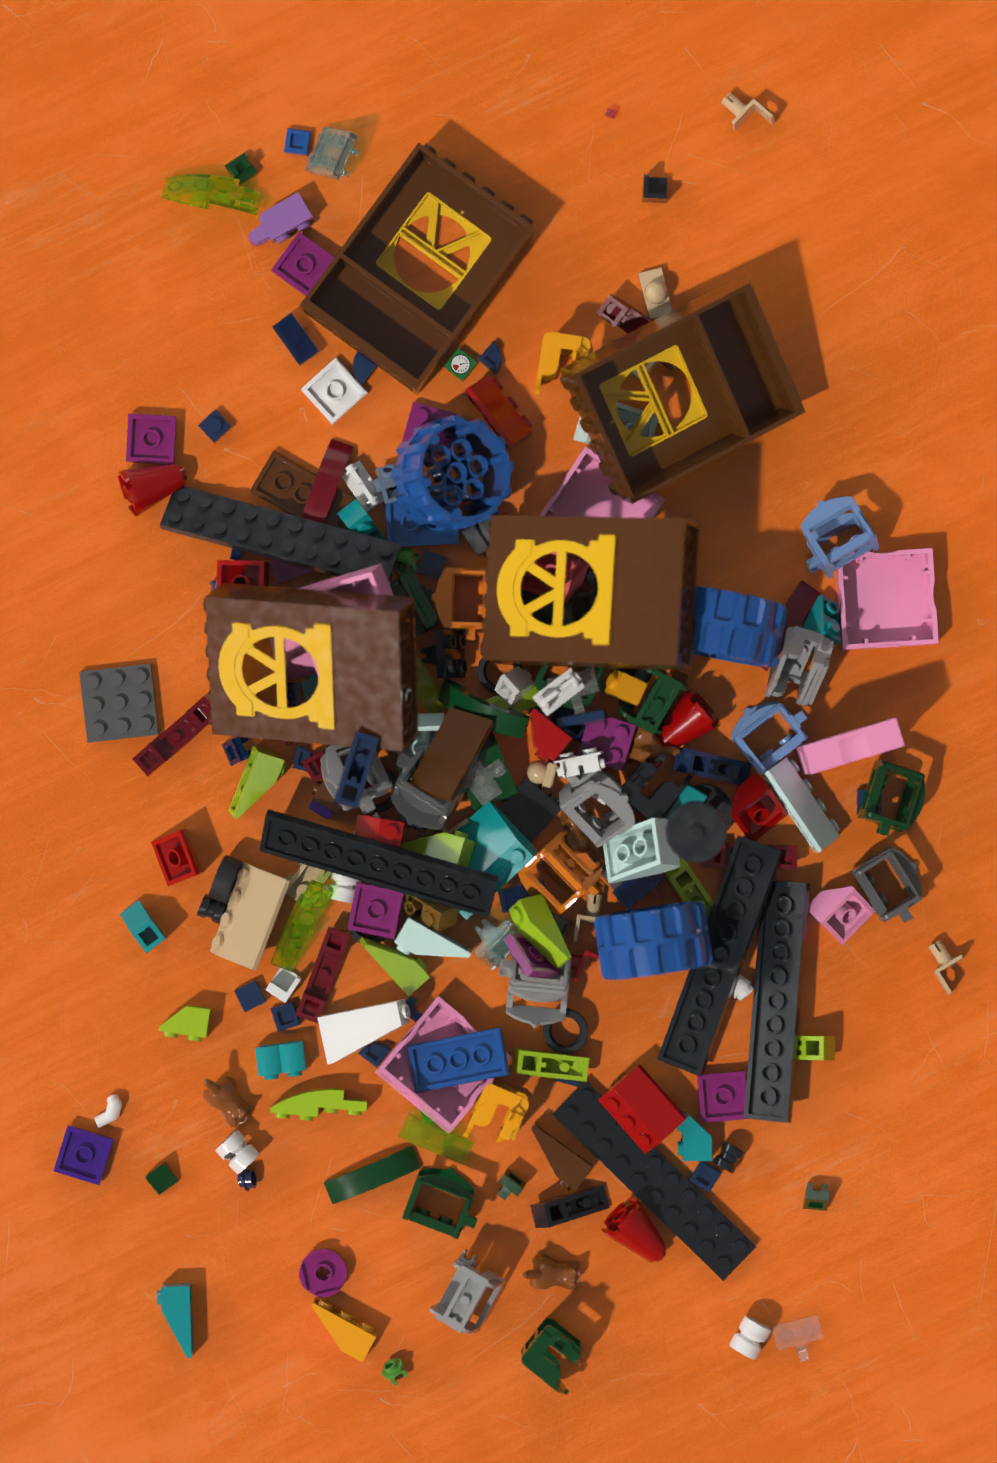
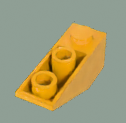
[312,1299,377,1362]

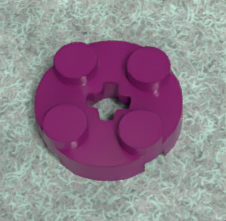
[299,1248,347,1297]

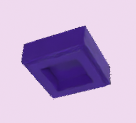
[309,800,334,820]

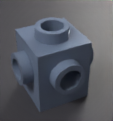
[373,463,399,504]

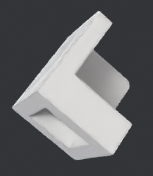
[265,966,302,1003]

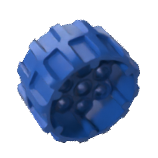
[391,415,515,532]
[692,586,787,668]
[594,901,713,980]

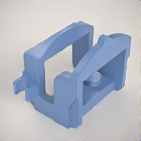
[800,496,880,579]
[730,701,809,775]

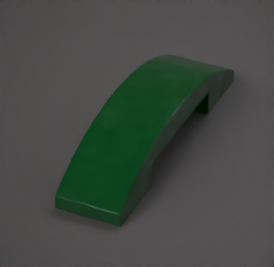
[438,678,531,739]
[324,1145,421,1204]

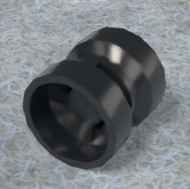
[197,894,228,924]
[713,1141,745,1174]

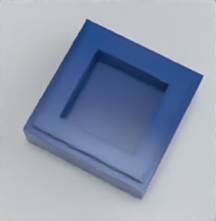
[284,128,311,156]

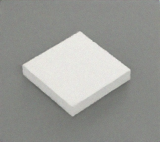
[301,358,368,425]

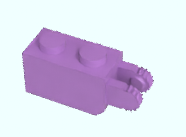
[248,192,313,246]

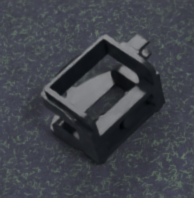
[621,759,692,819]

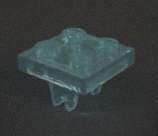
[305,127,359,180]
[473,919,522,970]

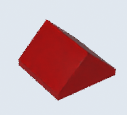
[151,829,202,886]

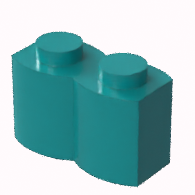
[255,1040,307,1080]

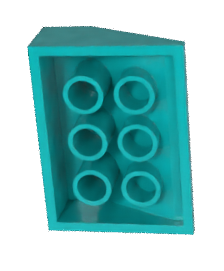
[452,799,539,920]

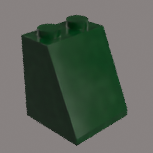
[466,731,518,811]

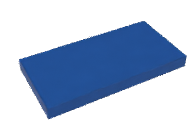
[408,1028,510,1093]

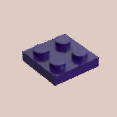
[54,1125,114,1185]

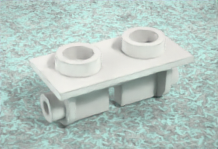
[342,460,384,512]
[532,668,585,716]
[554,747,606,778]

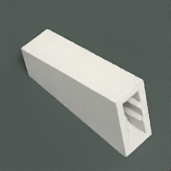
[318,999,410,1064]

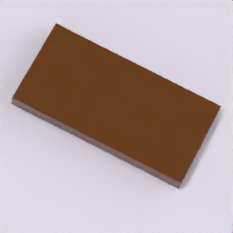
[250,450,356,528]
[409,707,494,803]

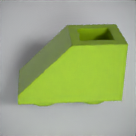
[159,1005,212,1041]

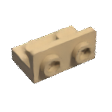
[286,863,332,907]

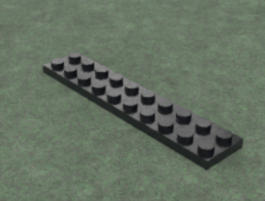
[160,486,402,583]
[259,809,499,918]
[657,835,784,1077]
[744,881,810,1123]
[552,1081,756,1281]

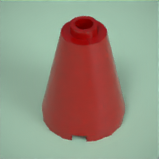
[118,464,187,517]
[655,688,721,748]
[602,1197,667,1262]

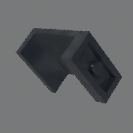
[499,777,562,843]

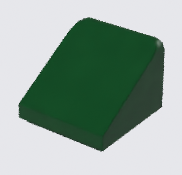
[145,1162,179,1195]

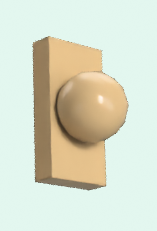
[638,268,672,320]
[527,760,558,788]

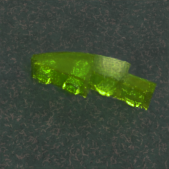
[161,174,261,215]
[271,879,333,972]

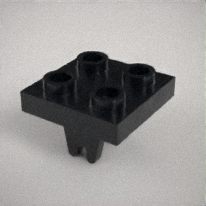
[420,630,468,678]

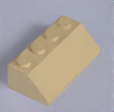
[210,862,290,971]

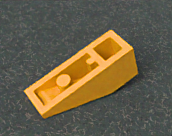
[604,670,647,706]

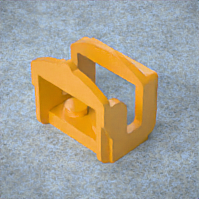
[535,332,591,395]
[463,1080,529,1143]

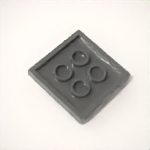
[79,664,159,743]

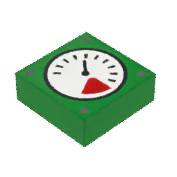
[444,348,477,382]

